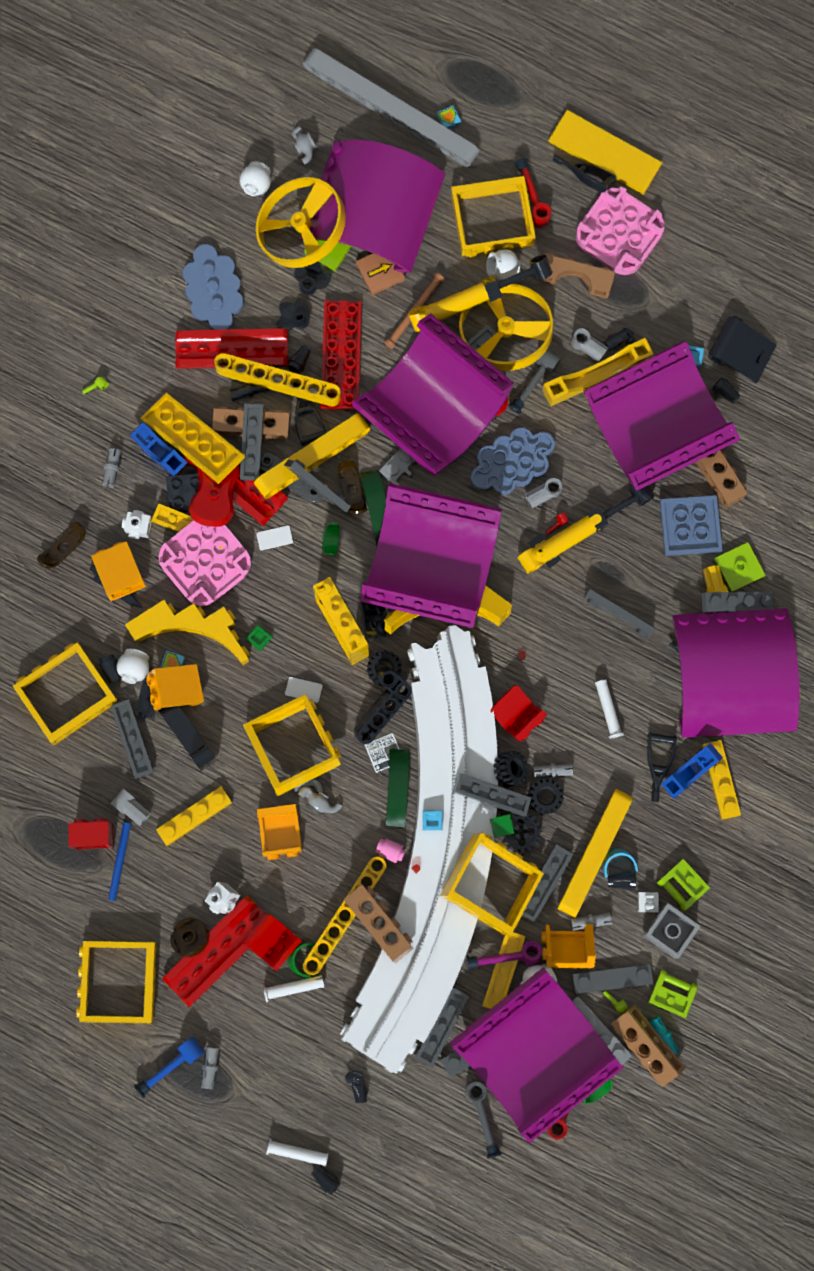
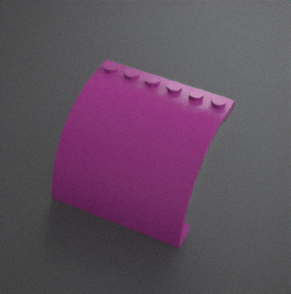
[299,140,445,273]
[352,313,514,476]
[583,340,740,491]
[360,483,502,628]
[672,608,799,738]
[449,967,624,1143]

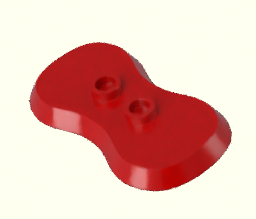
[189,462,241,527]

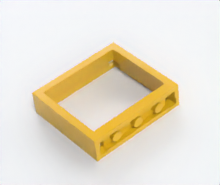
[451,176,536,257]
[313,577,369,665]
[13,642,118,745]
[243,694,341,796]
[440,832,544,936]
[76,941,157,1023]

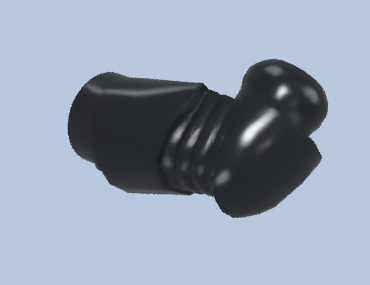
[604,328,635,351]
[345,1070,369,1103]

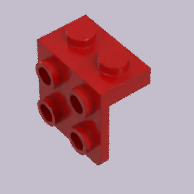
[490,685,547,742]
[244,913,302,971]

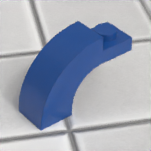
[129,422,187,476]
[661,743,723,799]

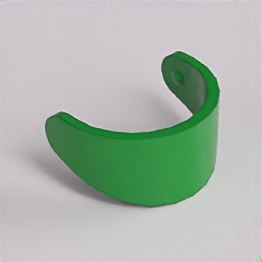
[322,523,340,556]
[287,943,315,978]
[583,1079,613,1104]

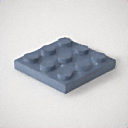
[659,495,722,556]

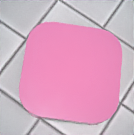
[576,186,665,275]
[159,520,251,607]

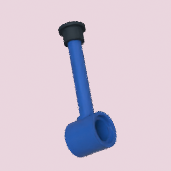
[134,1036,205,1098]

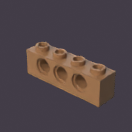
[212,406,290,440]
[696,449,747,509]
[344,885,414,963]
[611,1004,685,1087]

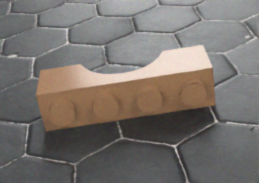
[537,253,615,299]

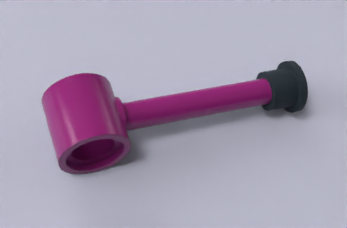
[466,941,542,971]

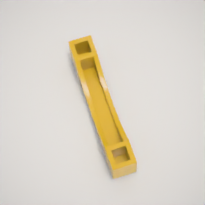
[542,338,654,407]

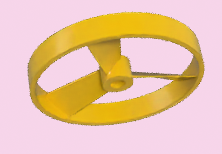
[256,177,346,268]
[459,284,553,371]

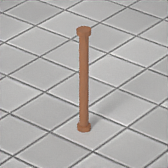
[384,273,445,349]

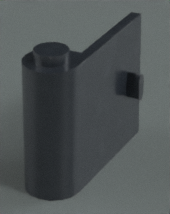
[708,316,777,383]

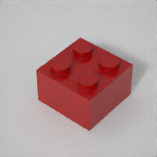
[69,818,114,849]

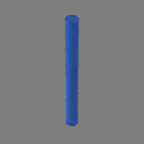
[108,822,131,901]

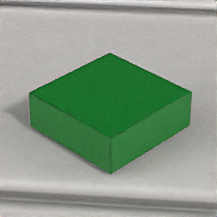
[246,625,273,652]
[490,814,514,838]

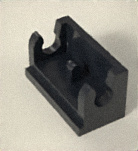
[135,677,156,721]

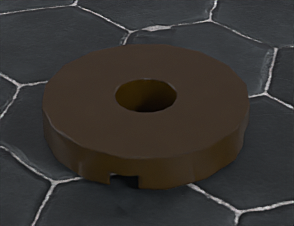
[170,918,209,957]

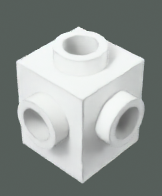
[122,510,152,539]
[205,882,240,914]

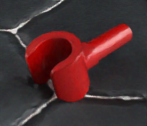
[546,513,568,535]

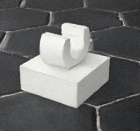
[638,892,659,913]

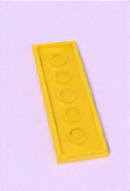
[549,110,662,195]
[140,392,245,484]

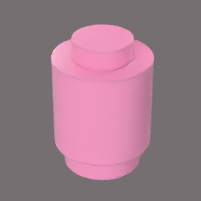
[375,838,406,863]

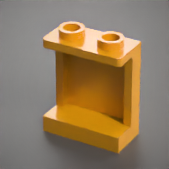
[91,541,146,602]
[147,664,204,710]
[257,804,302,860]
[541,924,596,968]

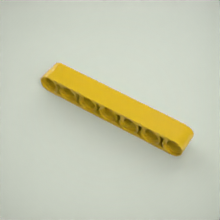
[214,353,341,406]
[254,413,371,499]
[557,789,634,918]
[303,857,386,975]

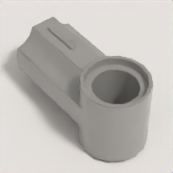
[571,328,608,362]
[524,478,562,509]
[111,788,151,826]

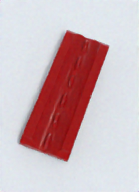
[321,300,361,410]
[175,328,288,369]
[179,453,288,527]
[162,895,266,1008]

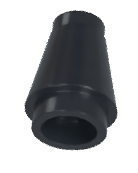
[287,346,311,374]
[712,377,740,404]
[99,654,120,684]
[608,871,636,891]
[311,1165,341,1195]

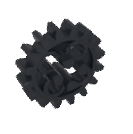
[501,812,542,854]

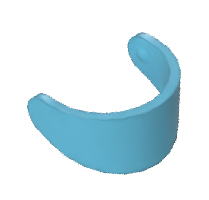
[602,848,638,878]

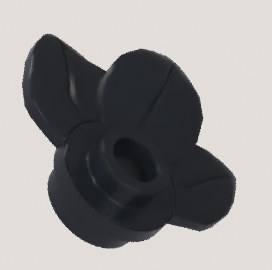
[294,262,331,295]
[276,298,310,330]

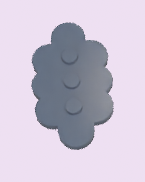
[183,244,243,330]
[470,427,555,495]

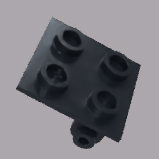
[166,473,199,513]
[359,596,387,639]

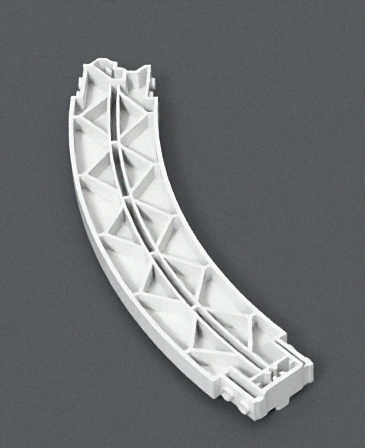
[340,625,498,1074]

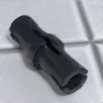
[230,383,269,401]

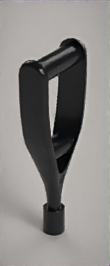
[553,154,617,193]
[292,382,326,446]
[647,732,677,802]

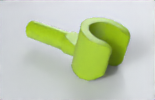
[82,377,109,394]
[603,990,628,1013]

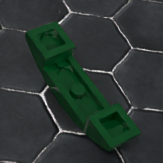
[360,470,386,546]
[385,749,409,828]

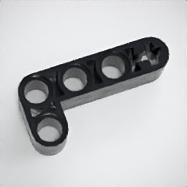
[354,667,412,744]
[158,706,217,771]

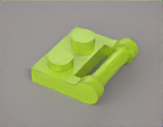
[657,859,710,912]
[648,969,698,1018]

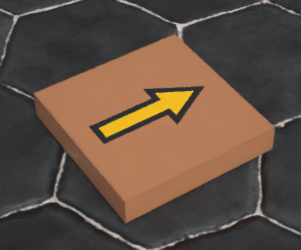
[356,253,405,295]

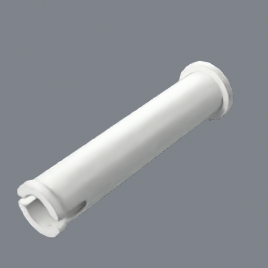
[595,680,624,739]
[263,975,324,1002]
[266,1139,328,1166]

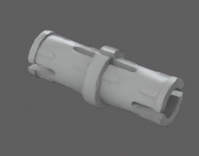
[102,448,121,488]
[533,763,573,779]
[571,912,612,931]
[201,1047,219,1089]

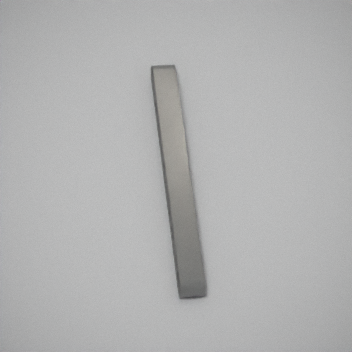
[303,48,480,167]

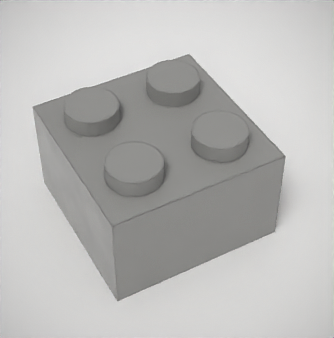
[643,903,700,959]

